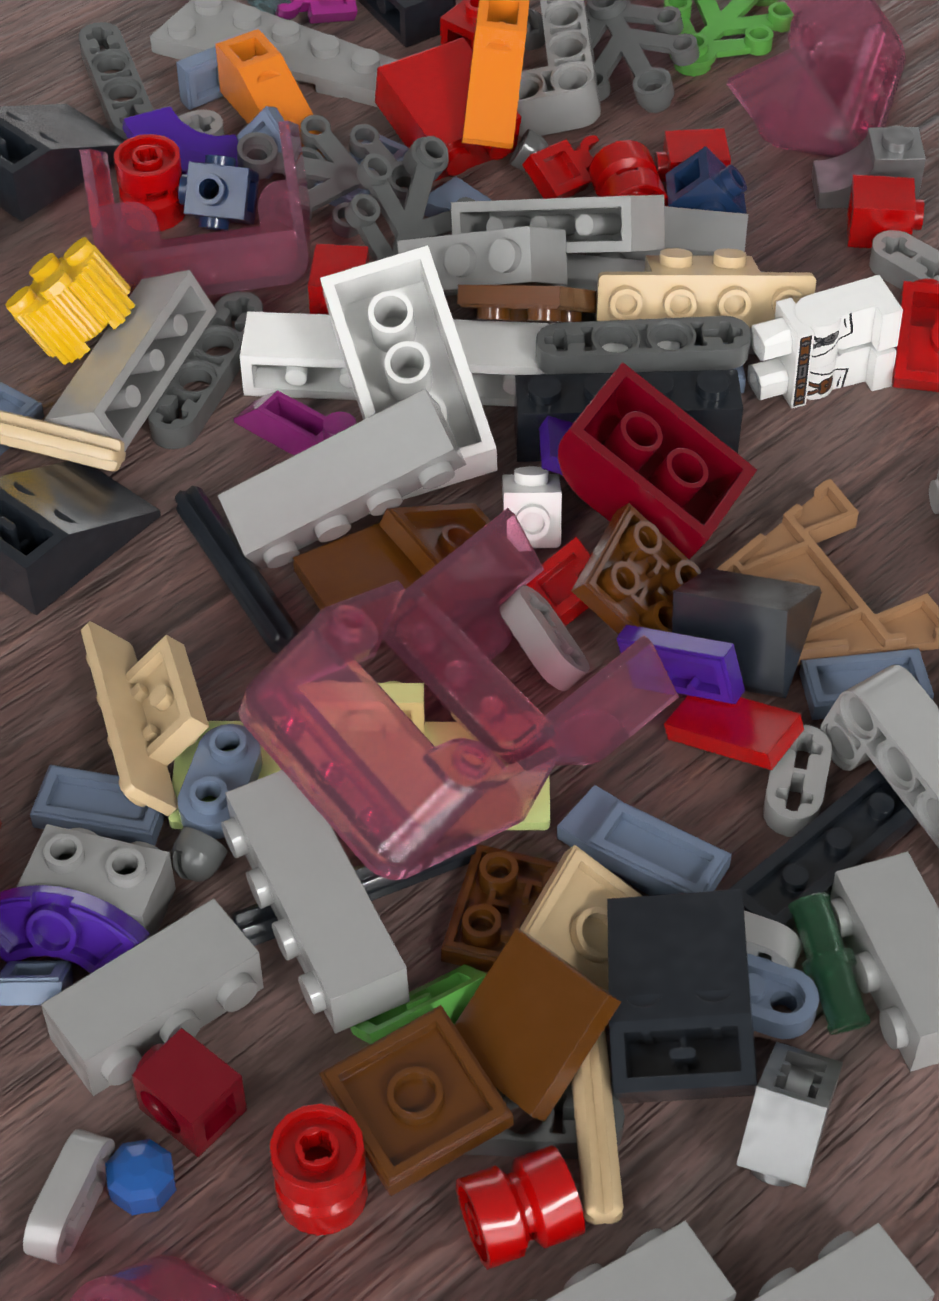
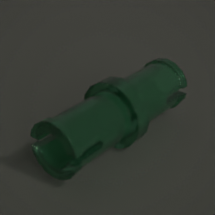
[788,892,871,1035]

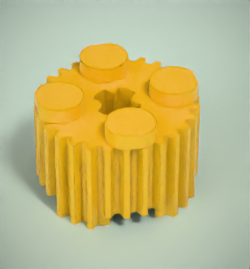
[5,237,135,365]

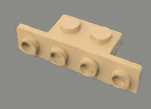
[596,248,816,328]
[81,621,209,816]

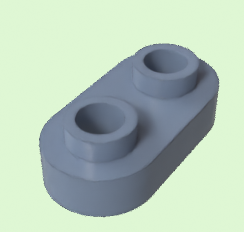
[177,724,263,839]
[748,954,819,1039]

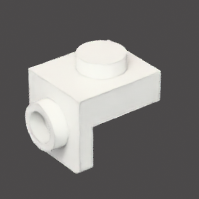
[502,466,562,548]

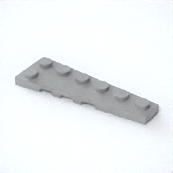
[150,0,397,107]

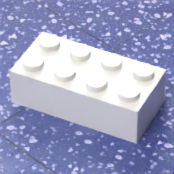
[320,245,497,500]

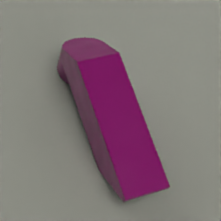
[234,390,357,456]

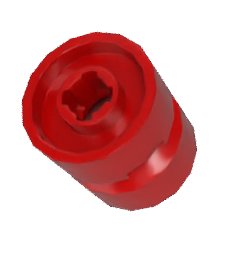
[114,134,186,232]
[589,140,669,207]
[270,1104,368,1236]
[456,1145,585,1270]

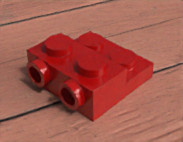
[892,278,939,392]

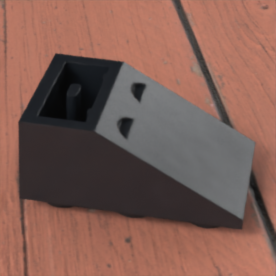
[0,104,125,222]
[0,461,161,615]
[607,889,758,1104]

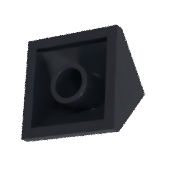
[672,568,822,699]

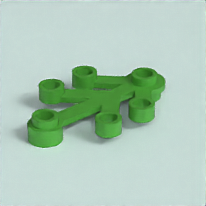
[664,0,796,76]

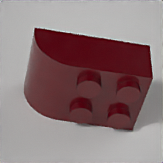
[558,362,757,560]

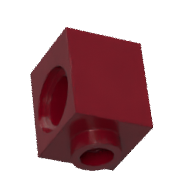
[132,1028,247,1158]

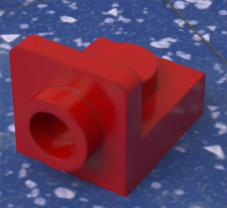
[522,537,593,626]

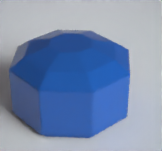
[105,1139,176,1215]

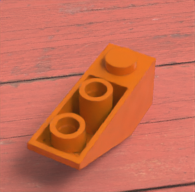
[462,0,530,149]
[215,29,325,157]

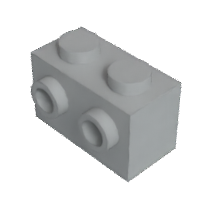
[17,824,176,939]

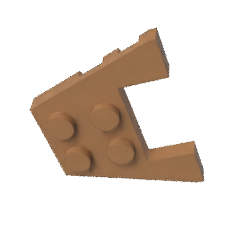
[717,479,939,666]

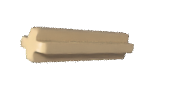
[0,410,126,472]
[571,1029,624,1225]

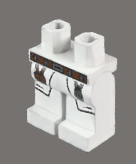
[747,275,903,409]

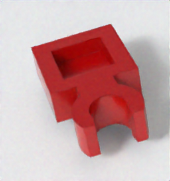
[522,135,599,199]

